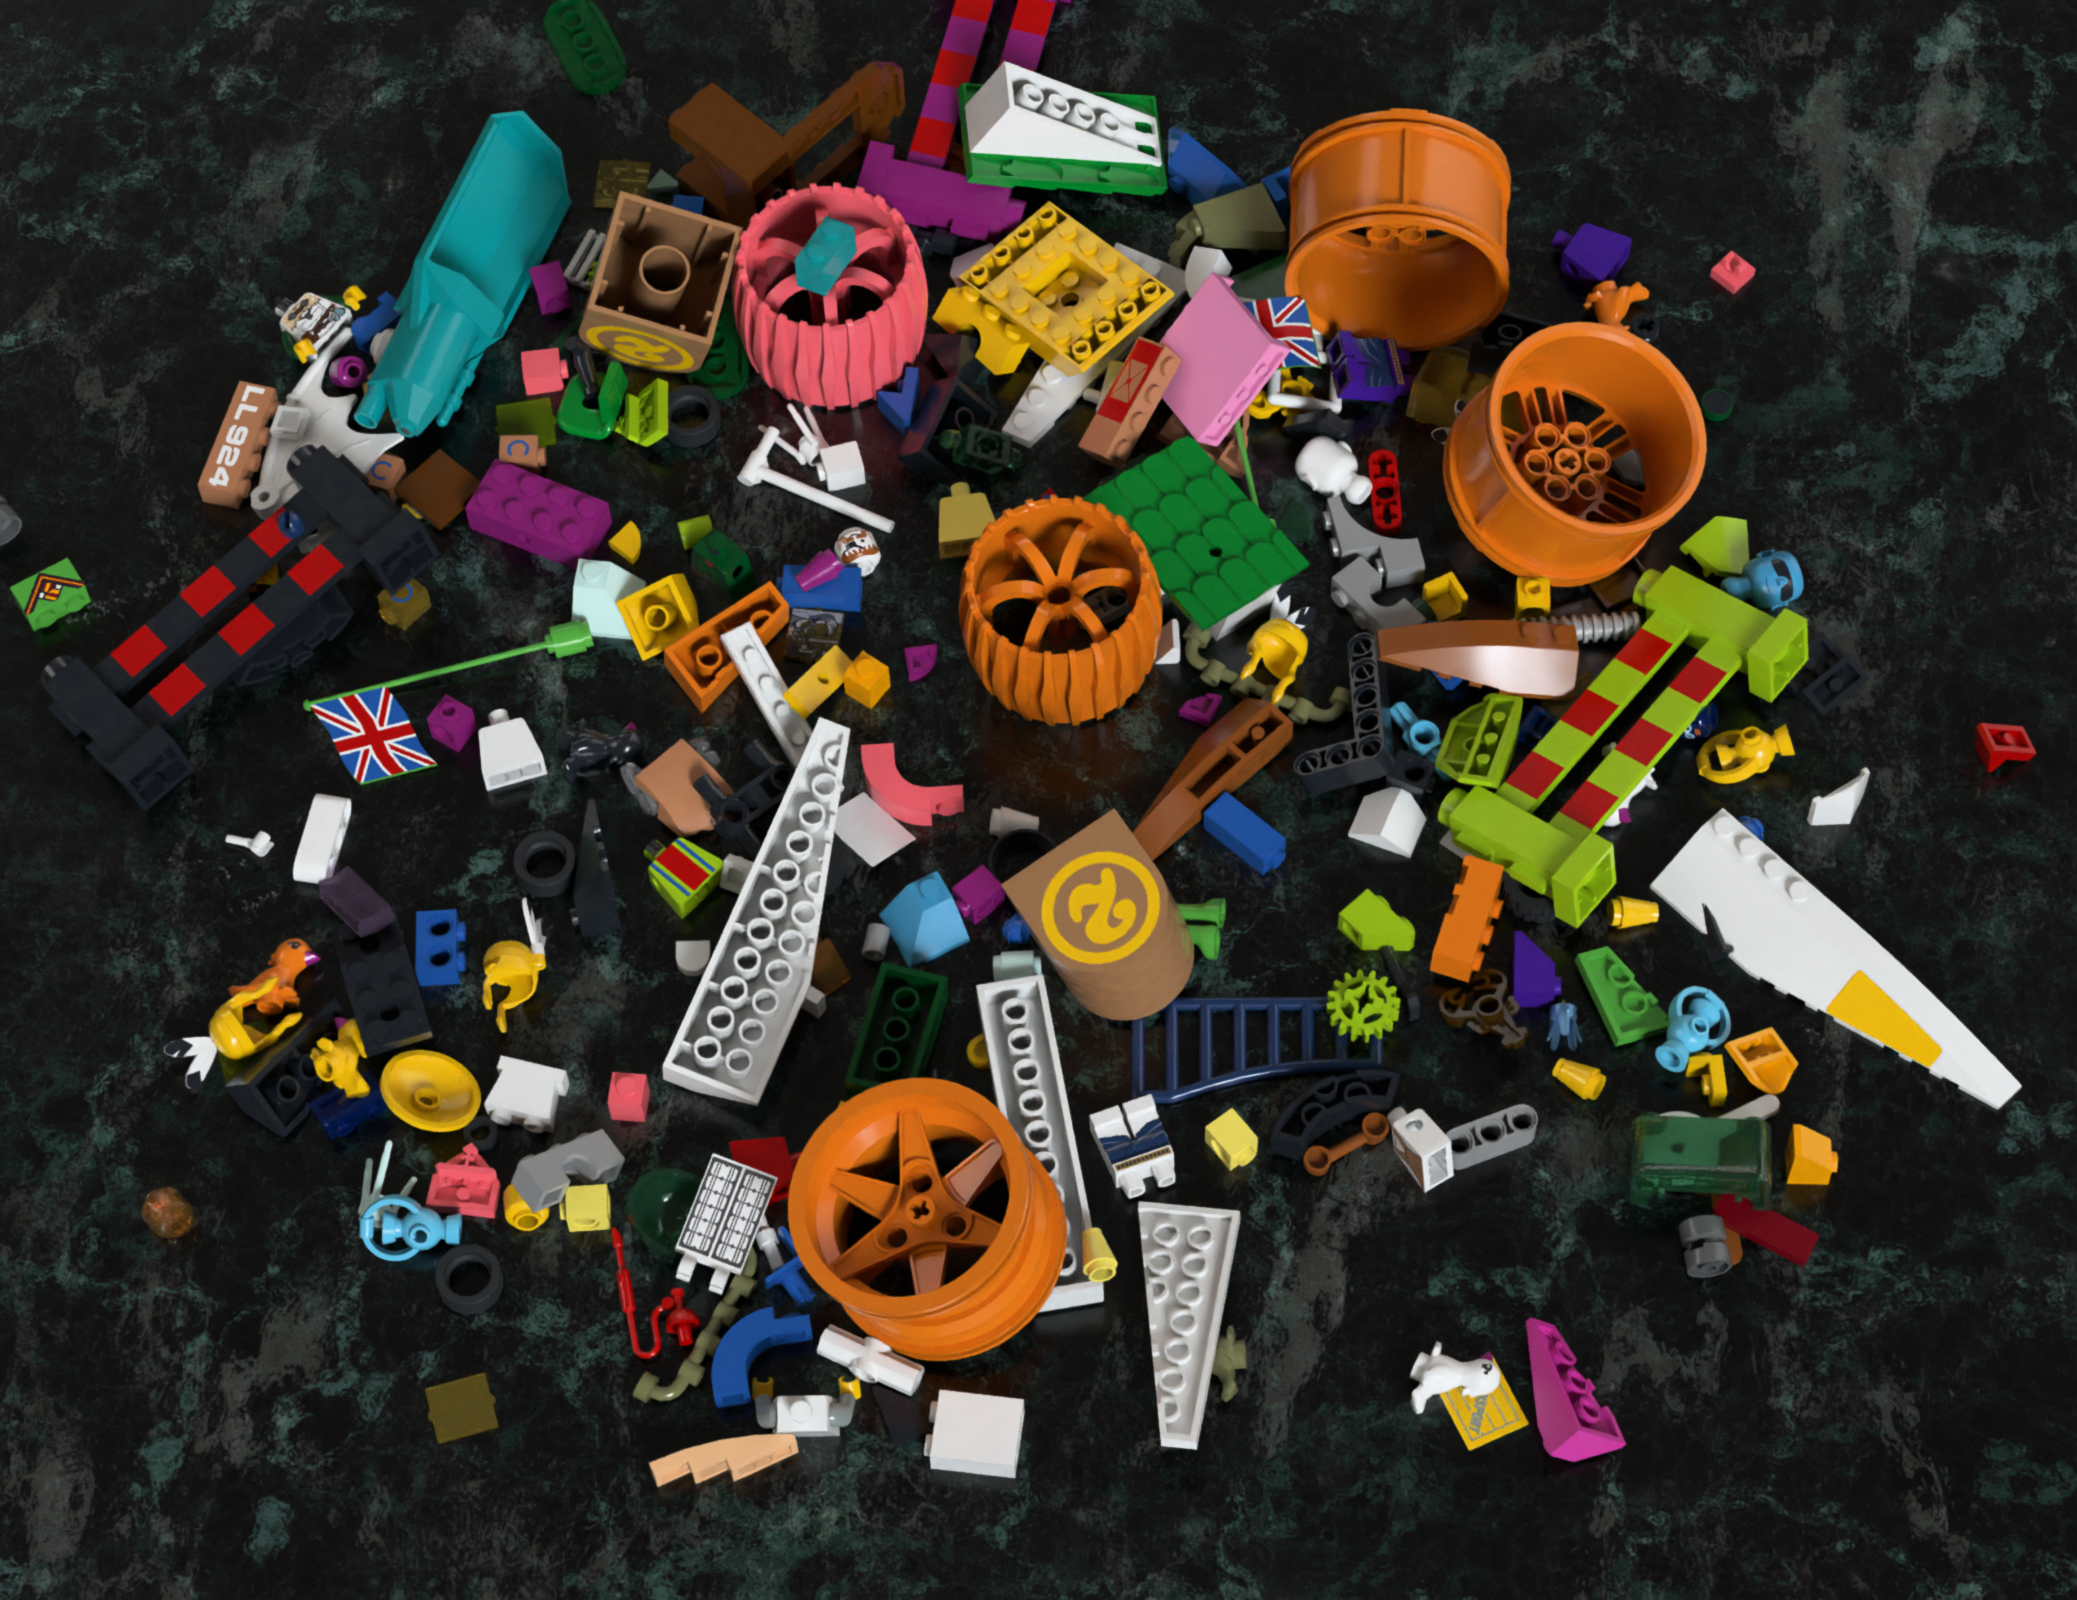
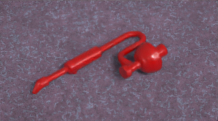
[611,1227,700,1359]

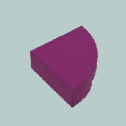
[904,644,937,682]
[1179,693,1222,727]

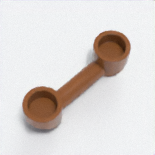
[1303,1112,1390,1176]

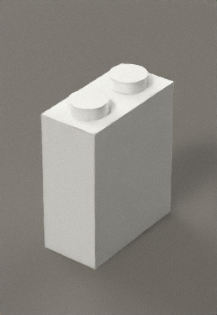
[924,1390,1025,1478]

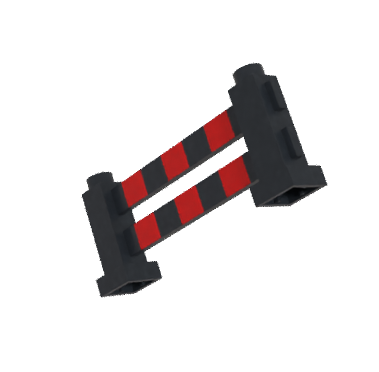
[41,444,440,812]

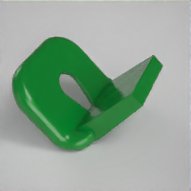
[556,361,629,440]

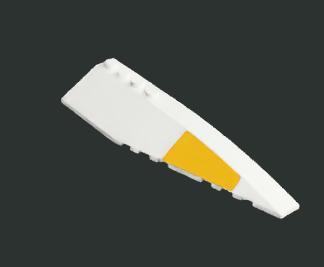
[1650,808,2022,1110]

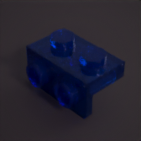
[309,1069,388,1140]

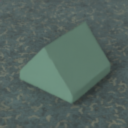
[647,169,680,205]

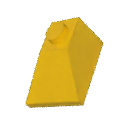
[616,573,699,661]

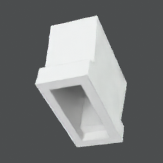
[484,1055,570,1133]

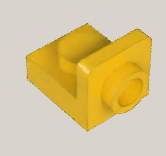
[1685,1052,1727,1107]

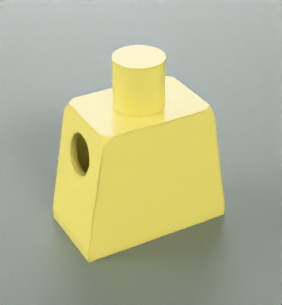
[939,482,995,559]

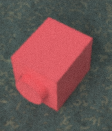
[521,348,569,395]
[608,1072,650,1122]

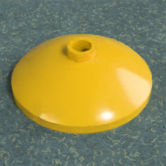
[380,1050,481,1132]

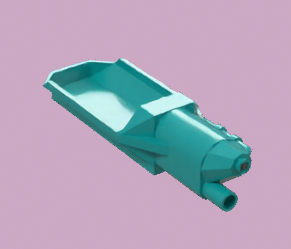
[354,111,572,438]

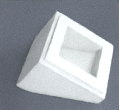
[1154,619,1180,664]

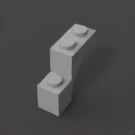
[1322,496,1425,589]

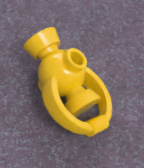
[1696,724,1795,784]

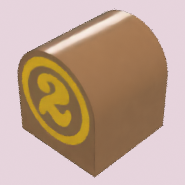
[579,191,743,373]
[1001,808,1194,1020]

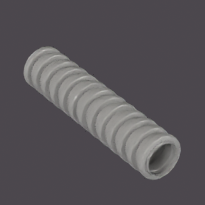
[1510,611,1641,643]

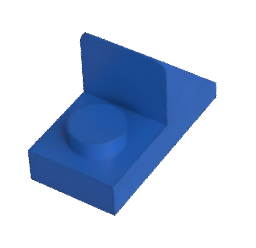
[877,367,920,437]

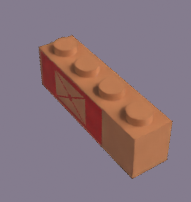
[1078,336,1182,470]

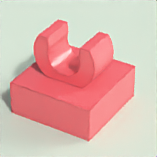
[1710,251,1755,294]

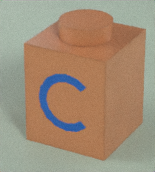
[499,435,547,476]
[366,452,407,503]

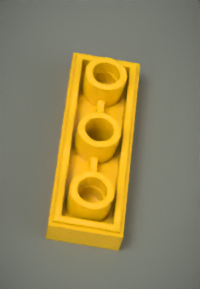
[782,645,853,719]

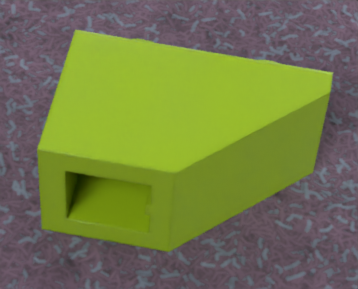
[1338,888,1415,951]

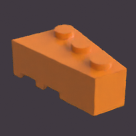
[1430,854,1504,983]

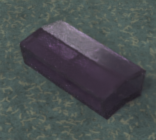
[319,866,396,938]

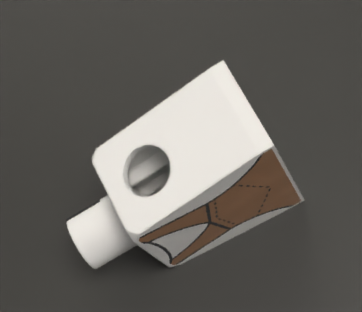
[1387,1107,1454,1192]

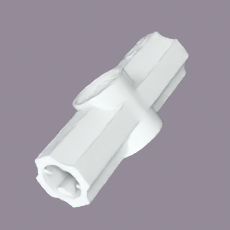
[817,1324,924,1396]

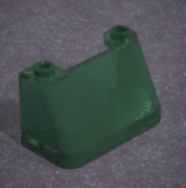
[1629,1112,1772,1211]

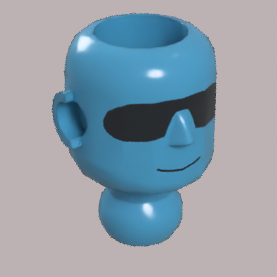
[1720,549,1804,611]

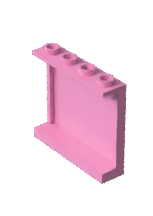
[1159,272,1292,447]

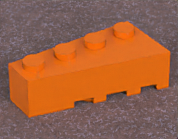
[664,581,789,714]

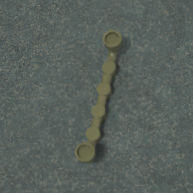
[1183,623,1353,725]
[633,1247,758,1403]

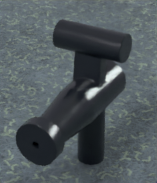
[565,335,606,400]

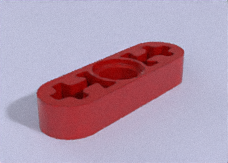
[1368,450,1402,537]

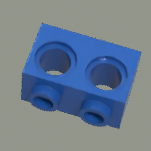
[415,909,466,986]

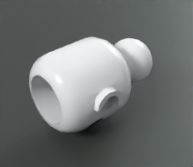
[1295,435,1373,504]

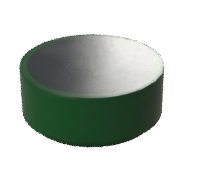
[1701,389,1733,421]

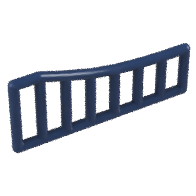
[1131,997,1383,1103]

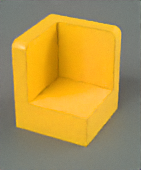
[1422,571,1468,621]

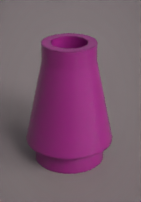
[794,548,844,593]

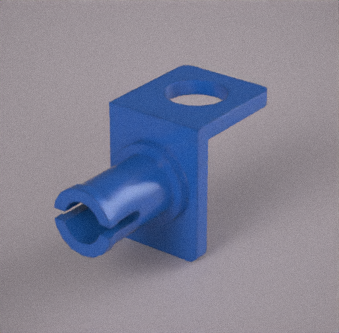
[763,1225,816,1308]

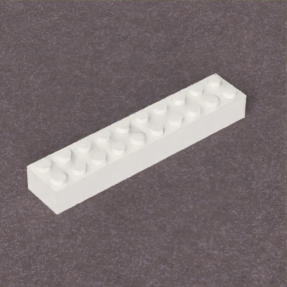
[976,974,1104,1312]

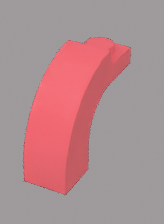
[861,743,964,826]

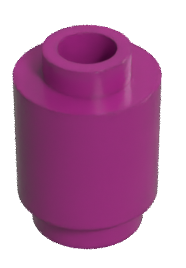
[329,356,368,388]

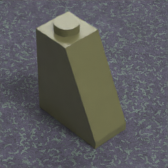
[1189,183,1286,250]

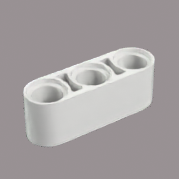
[293,793,351,886]

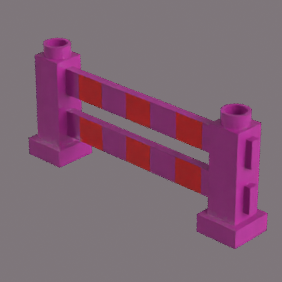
[856,0,1072,244]

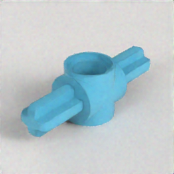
[1390,702,1453,782]

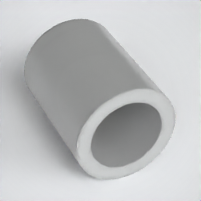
[862,923,890,961]

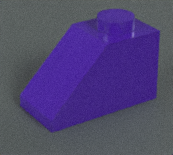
[1512,931,1561,1008]

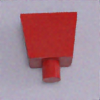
[729,1137,802,1205]

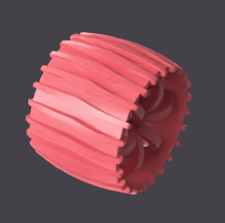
[732,182,928,410]

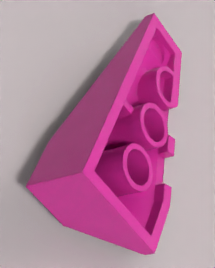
[1526,1317,1626,1462]

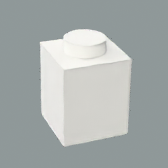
[815,441,866,492]

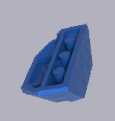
[1168,126,1247,206]

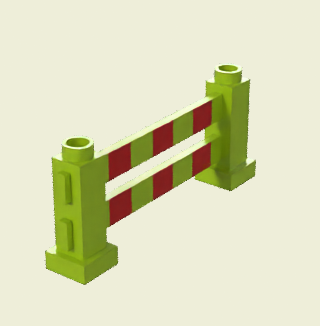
[1438,565,1809,928]

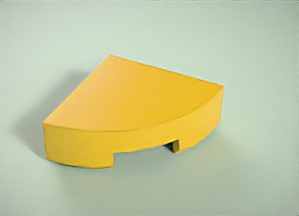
[609,521,641,565]

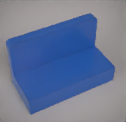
[1261,166,1291,229]

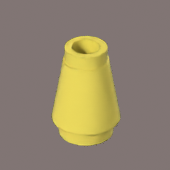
[1081,1228,1118,1282]

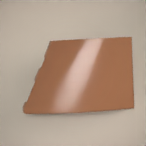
[1156,410,1250,478]
[635,738,737,838]

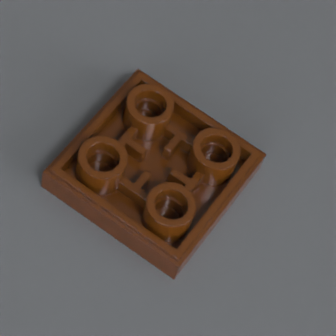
[394,449,481,530]

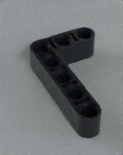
[1293,632,1395,794]

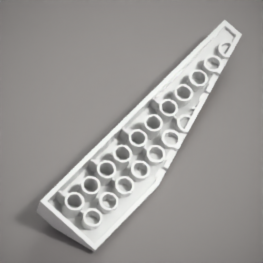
[662,717,850,1106]

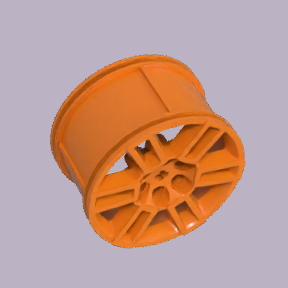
[1285,108,1511,351]
[1443,322,1707,587]

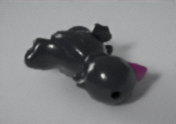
[560,717,644,784]

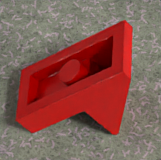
[1975,723,2037,773]

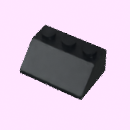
[896,376,998,487]

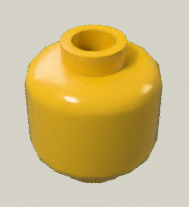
[503,1184,549,1231]

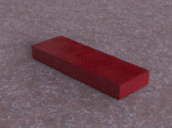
[1711,1187,1820,1267]

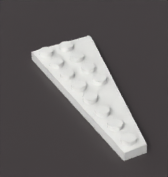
[1002,243,1187,448]
[1138,1201,1240,1450]

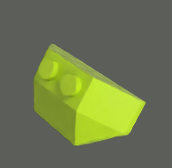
[1435,693,1523,790]

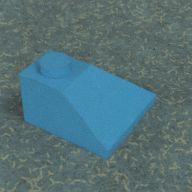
[879,871,970,969]

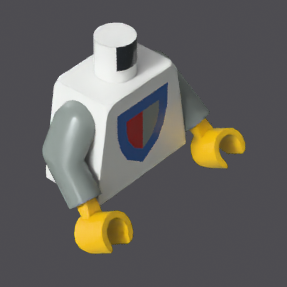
[752,1376,861,1437]

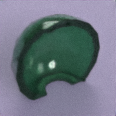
[626,1168,702,1255]

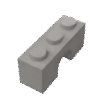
[1331,556,1426,642]
[511,1129,625,1213]

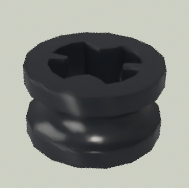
[1630,313,1660,344]

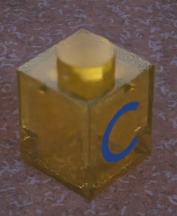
[377,578,431,631]

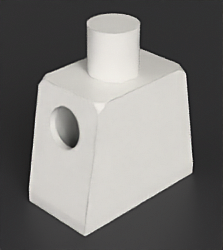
[478,709,547,791]

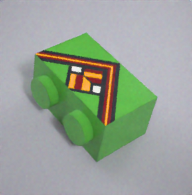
[10,557,91,631]

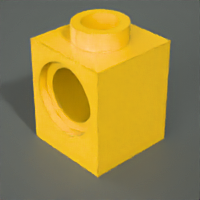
[1515,577,1550,621]

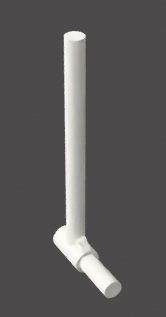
[737,426,895,533]

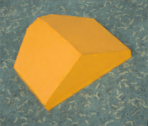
[1724,1027,1798,1096]

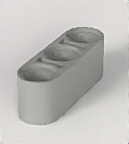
[1446,1104,1538,1170]

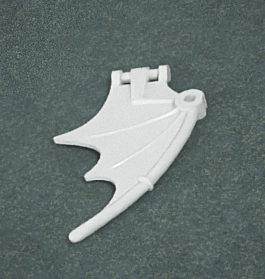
[250,327,404,554]

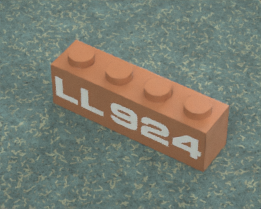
[198,381,282,509]

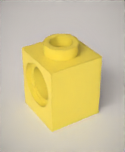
[1205,1108,1258,1171]
[559,1184,611,1232]

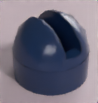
[277,510,305,539]

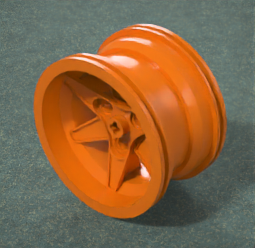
[788,1078,1067,1361]

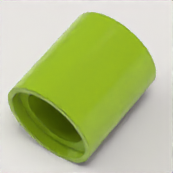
[677,515,713,550]

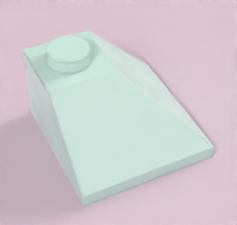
[572,559,646,640]

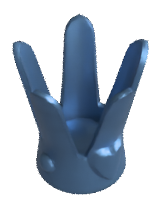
[1546,1000,1582,1051]

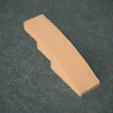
[649,1434,799,1487]

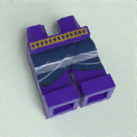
[1326,330,1417,404]

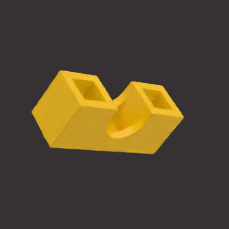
[932,286,1031,375]

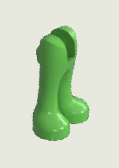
[1176,898,1226,960]

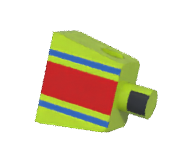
[644,838,724,919]

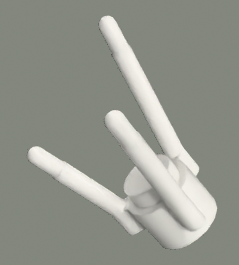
[758,403,830,466]

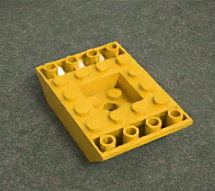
[958,201,1174,377]

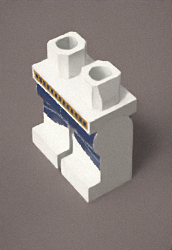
[1089,1094,1175,1199]

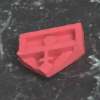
[426,1142,501,1219]

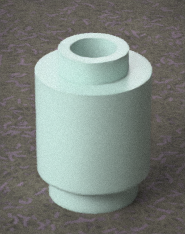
[993,950,1042,982]

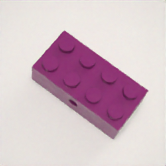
[465,459,612,570]

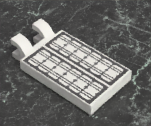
[675,1153,778,1295]

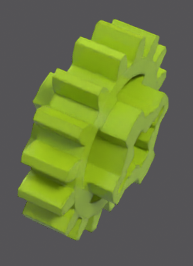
[1326,969,1400,1043]

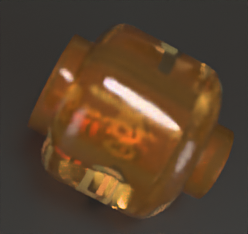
[141,1187,194,1238]

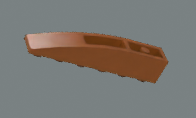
[1132,697,1293,861]

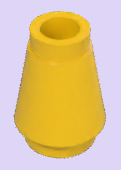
[1607,896,1659,929]
[1552,1058,1606,1100]

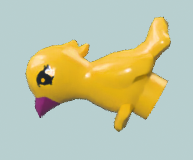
[310,1017,370,1099]

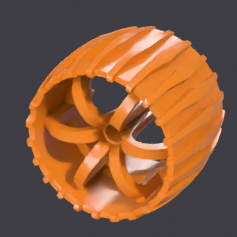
[959,495,1163,726]

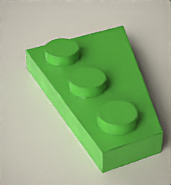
[1575,946,1670,1047]

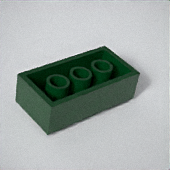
[844,962,949,1099]

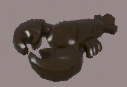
[1439,968,1529,1049]

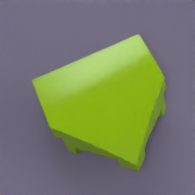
[613,378,668,447]
[1679,516,1749,578]

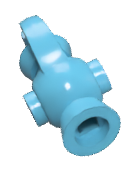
[1655,986,1731,1072]
[359,1194,462,1261]

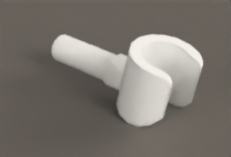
[226,831,274,857]

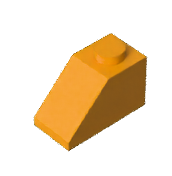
[1785,1124,1838,1185]

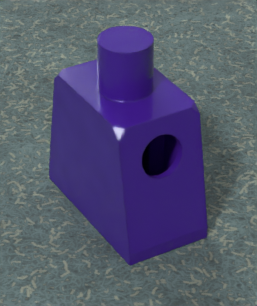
[1552,223,1632,293]

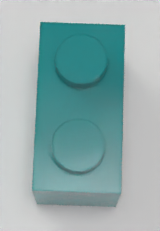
[794,216,857,296]

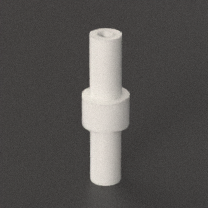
[755,1214,785,1272]

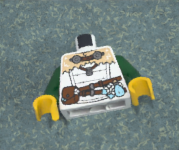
[275,285,367,364]

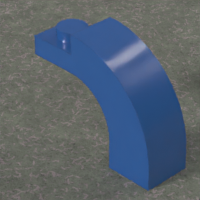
[711,1307,813,1408]

